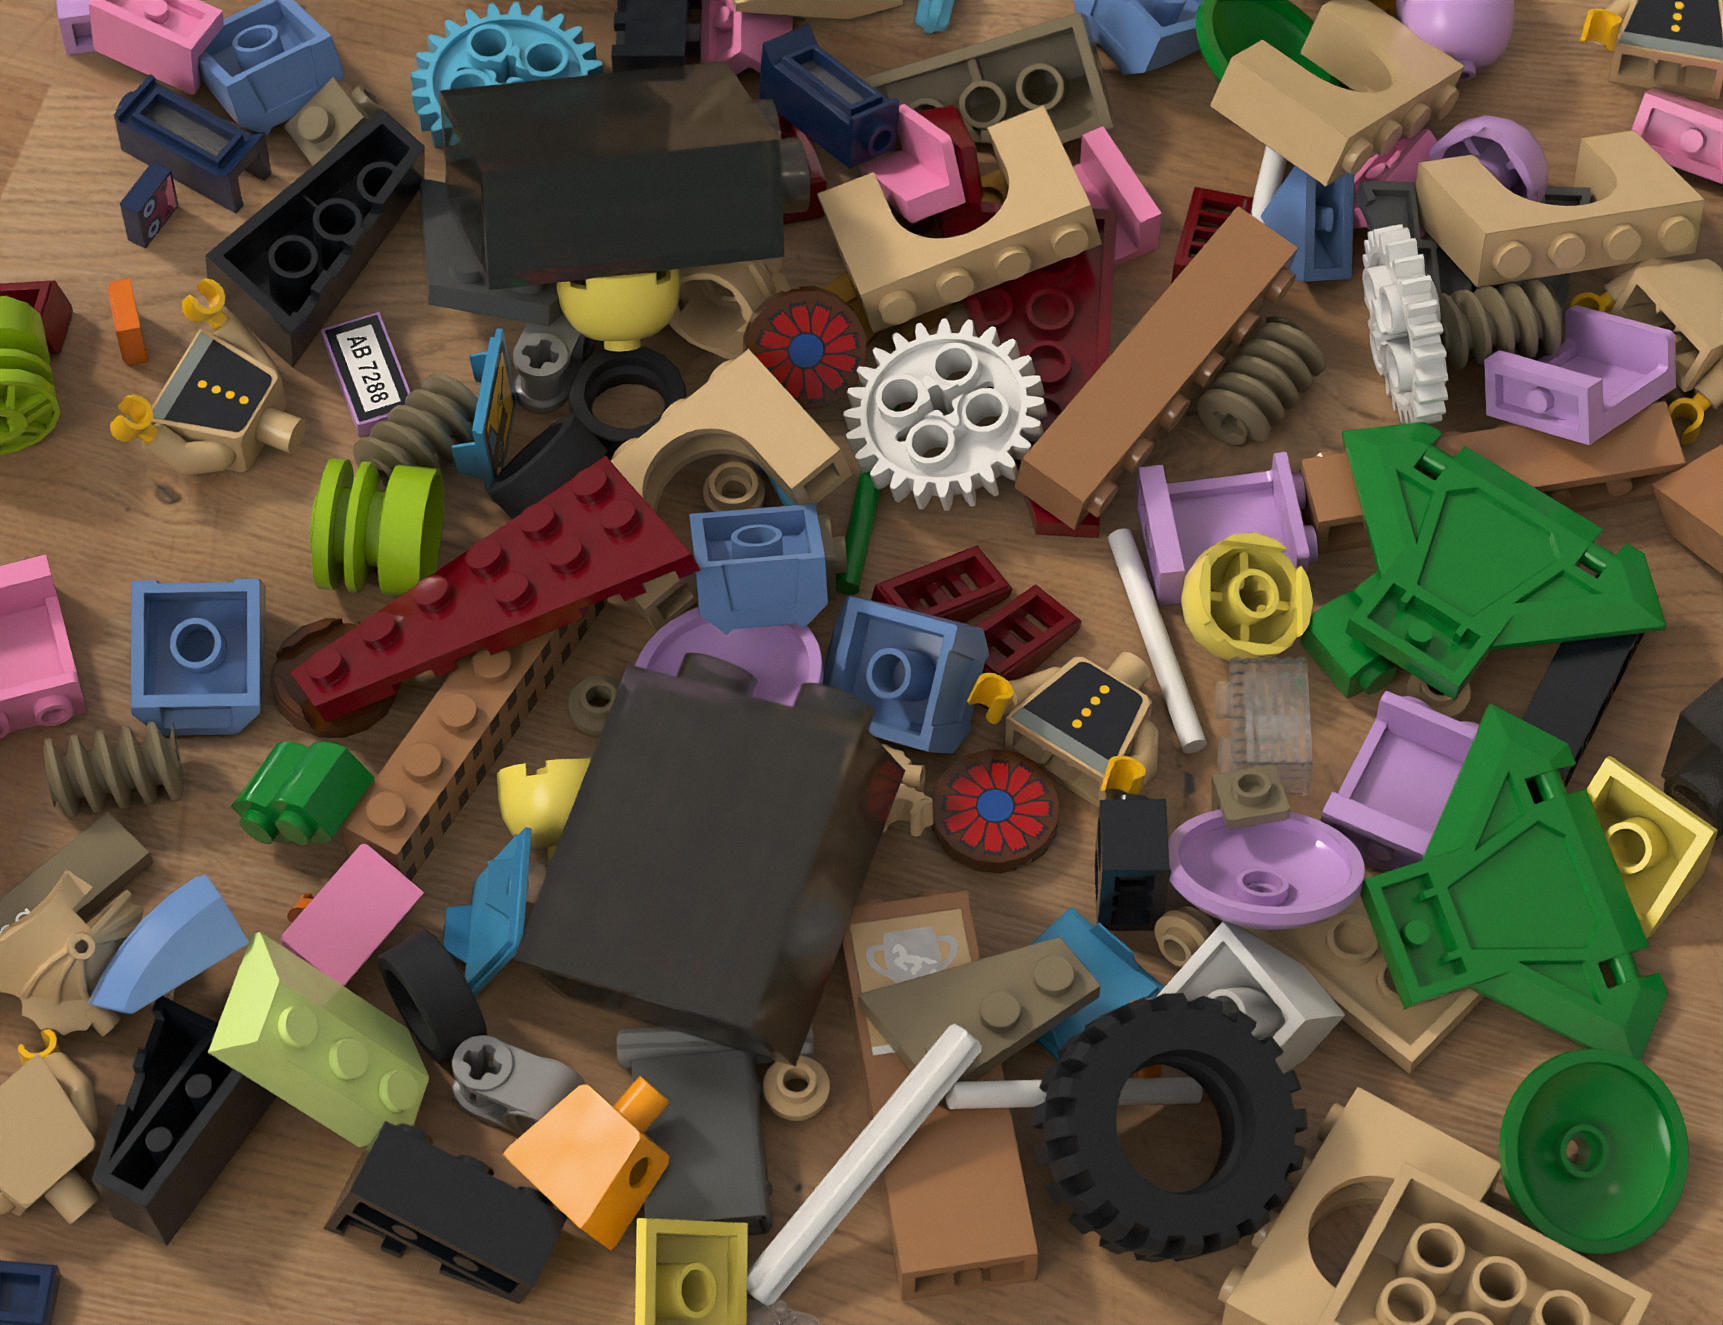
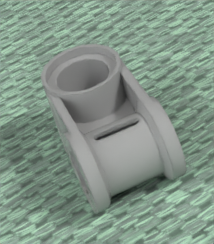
[513,314,596,413]
[452,1035,585,1137]

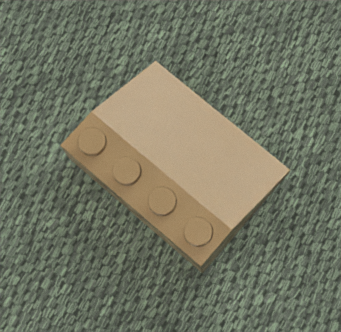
[1316,1161,1653,1325]

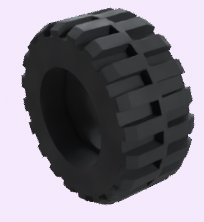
[1032,993,1308,1262]

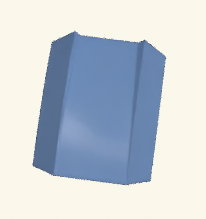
[199,0,345,135]
[1073,0,1202,75]
[689,504,828,635]
[131,579,266,736]
[818,595,990,754]
[87,874,250,1014]

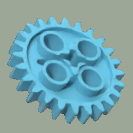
[411,2,604,173]

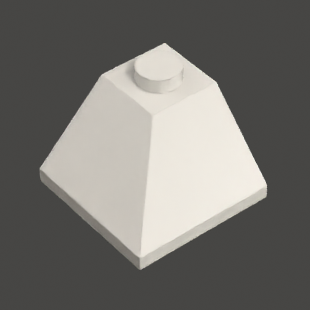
[1156,921,1345,1074]

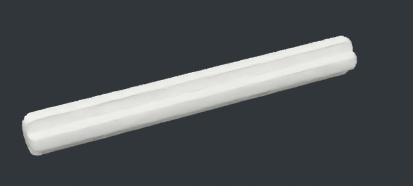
[747,1024,982,1306]

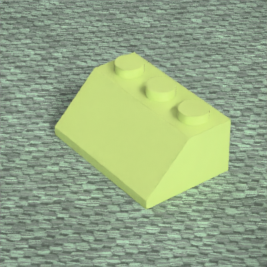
[208,932,429,1147]

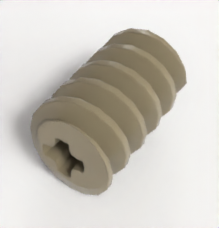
[1437,280,1562,369]
[1196,316,1326,446]
[353,373,478,491]
[43,721,184,818]

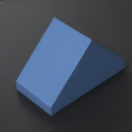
[1261,165,1354,282]

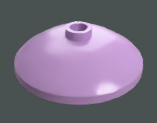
[631,607,824,758]
[1168,810,1365,930]

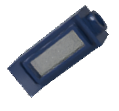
[759,24,900,169]
[114,74,272,213]

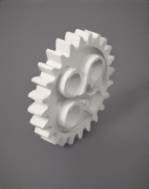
[1362,224,1448,424]
[844,318,1048,511]

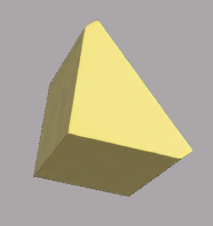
[1586,756,1718,938]
[635,1218,748,1325]

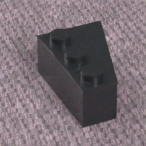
[611,0,702,128]
[92,996,277,1246]
[323,1121,567,1304]

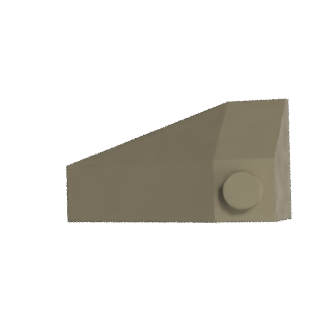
[863,12,1115,144]

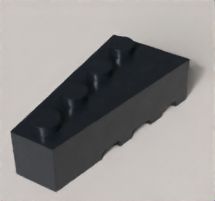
[205,109,425,368]

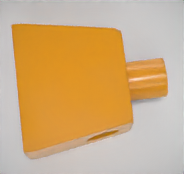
[502,1076,670,1251]

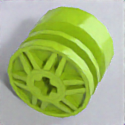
[0,296,61,455]
[310,458,444,598]

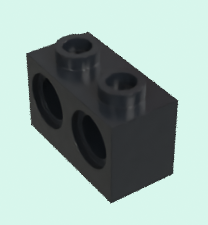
[1094,794,1170,931]

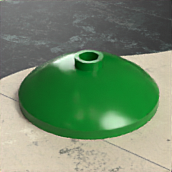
[1195,0,1349,90]
[1499,1049,1689,1254]

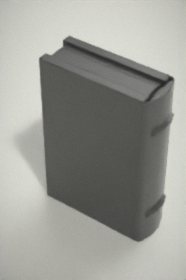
[631,1049,772,1235]

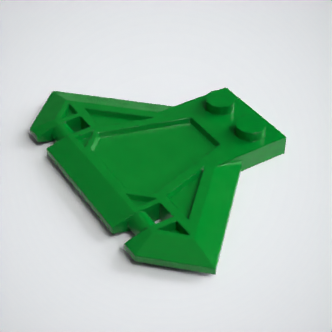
[1342,422,1666,700]
[1360,703,1668,1061]

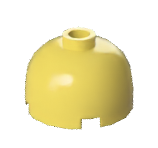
[556,251,681,352]
[1181,532,1313,664]
[497,758,629,862]

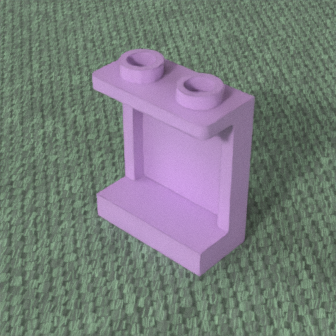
[1484,305,1676,445]
[1135,452,1318,606]
[1320,691,1479,872]

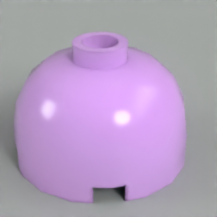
[1395,0,1515,82]
[1428,115,1548,203]

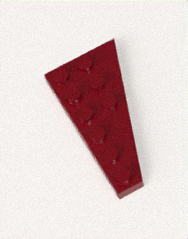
[936,202,1117,538]
[290,456,701,723]

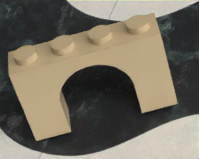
[1210,0,1465,186]
[818,105,1102,333]
[1416,130,1705,288]
[611,349,852,632]
[1218,1087,1501,1325]

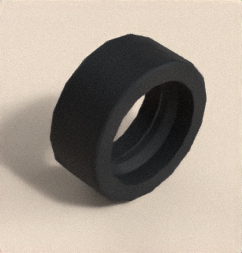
[569,346,686,461]
[487,413,607,519]
[378,929,487,1064]

